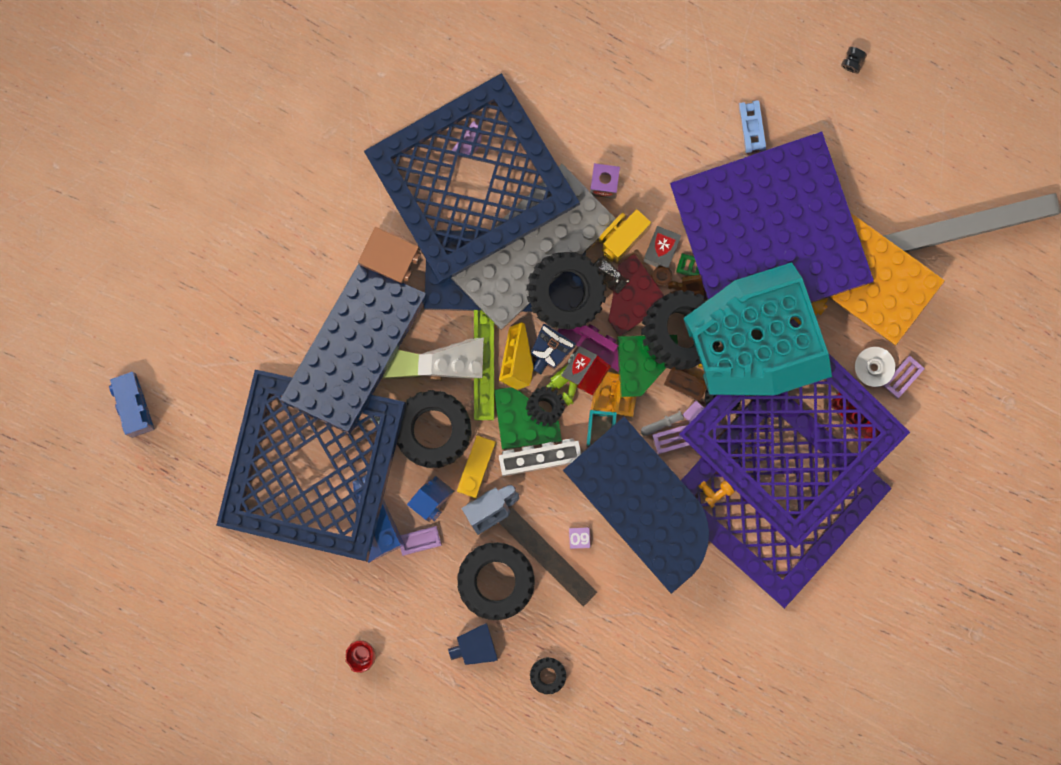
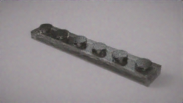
[499,507,597,607]

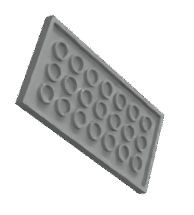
[451,164,616,330]

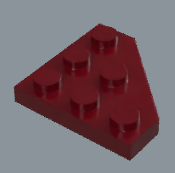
[608,254,664,337]

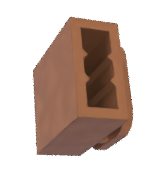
[358,227,421,284]

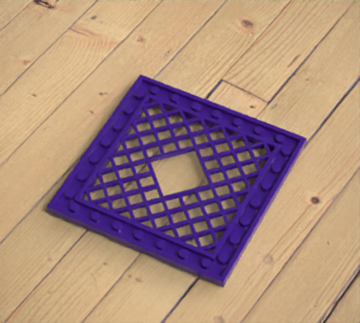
[679,319,910,549]
[681,392,892,609]

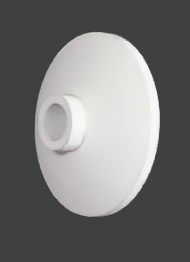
[855,347,895,387]

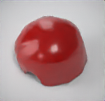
[345,640,376,673]

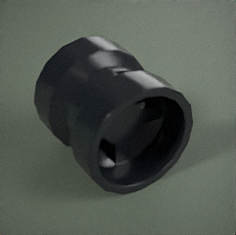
[841,47,867,74]

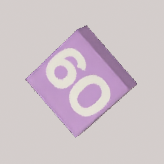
[569,528,590,549]

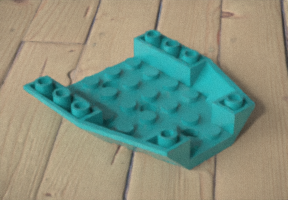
[683,263,832,396]

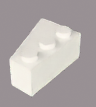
[418,338,484,379]

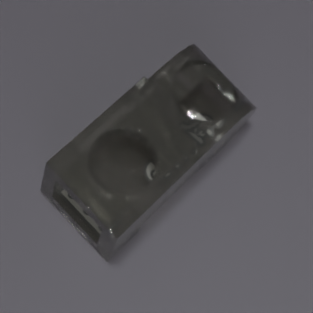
[595,255,630,294]

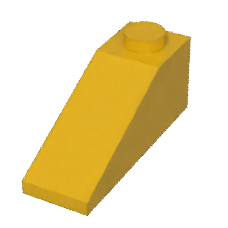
[499,322,533,390]
[457,436,496,499]

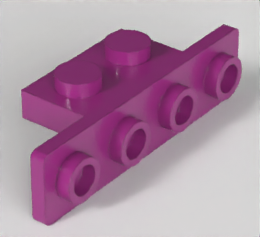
[557,324,619,372]

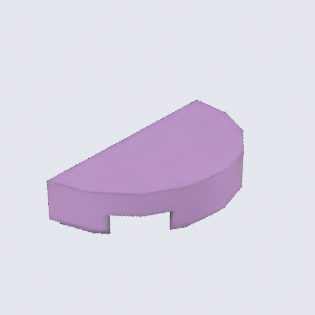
[451,121,482,157]

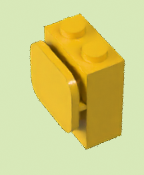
[599,209,651,263]

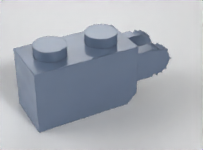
[461,485,520,535]

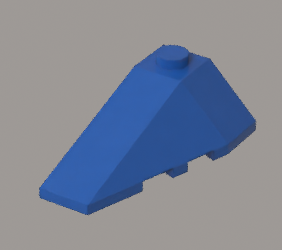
[353,475,405,563]

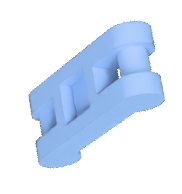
[739,100,766,153]

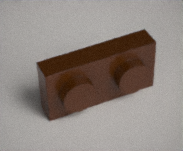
[664,367,707,402]

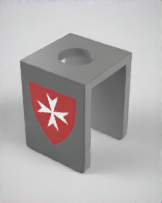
[644,226,681,268]

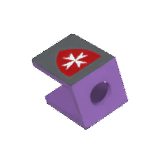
[590,163,620,199]

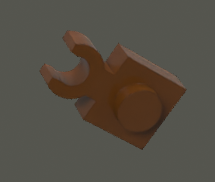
[668,274,705,296]

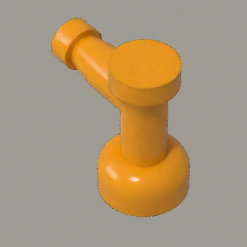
[699,480,735,508]

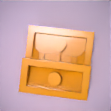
[591,372,636,417]

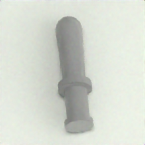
[641,411,684,436]

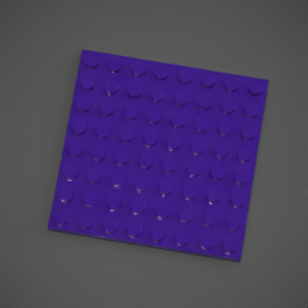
[670,131,874,303]

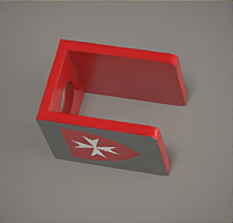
[562,347,611,395]

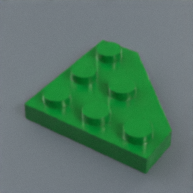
[617,335,678,397]
[494,387,562,450]

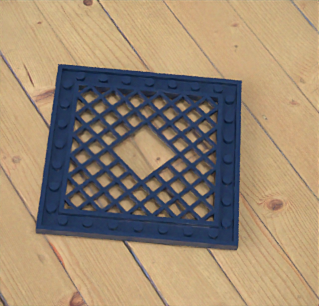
[364,73,580,284]
[216,369,406,562]

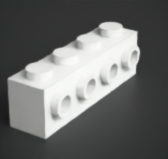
[499,438,581,477]

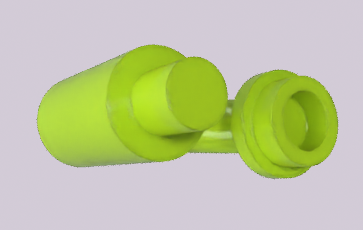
[546,363,577,406]

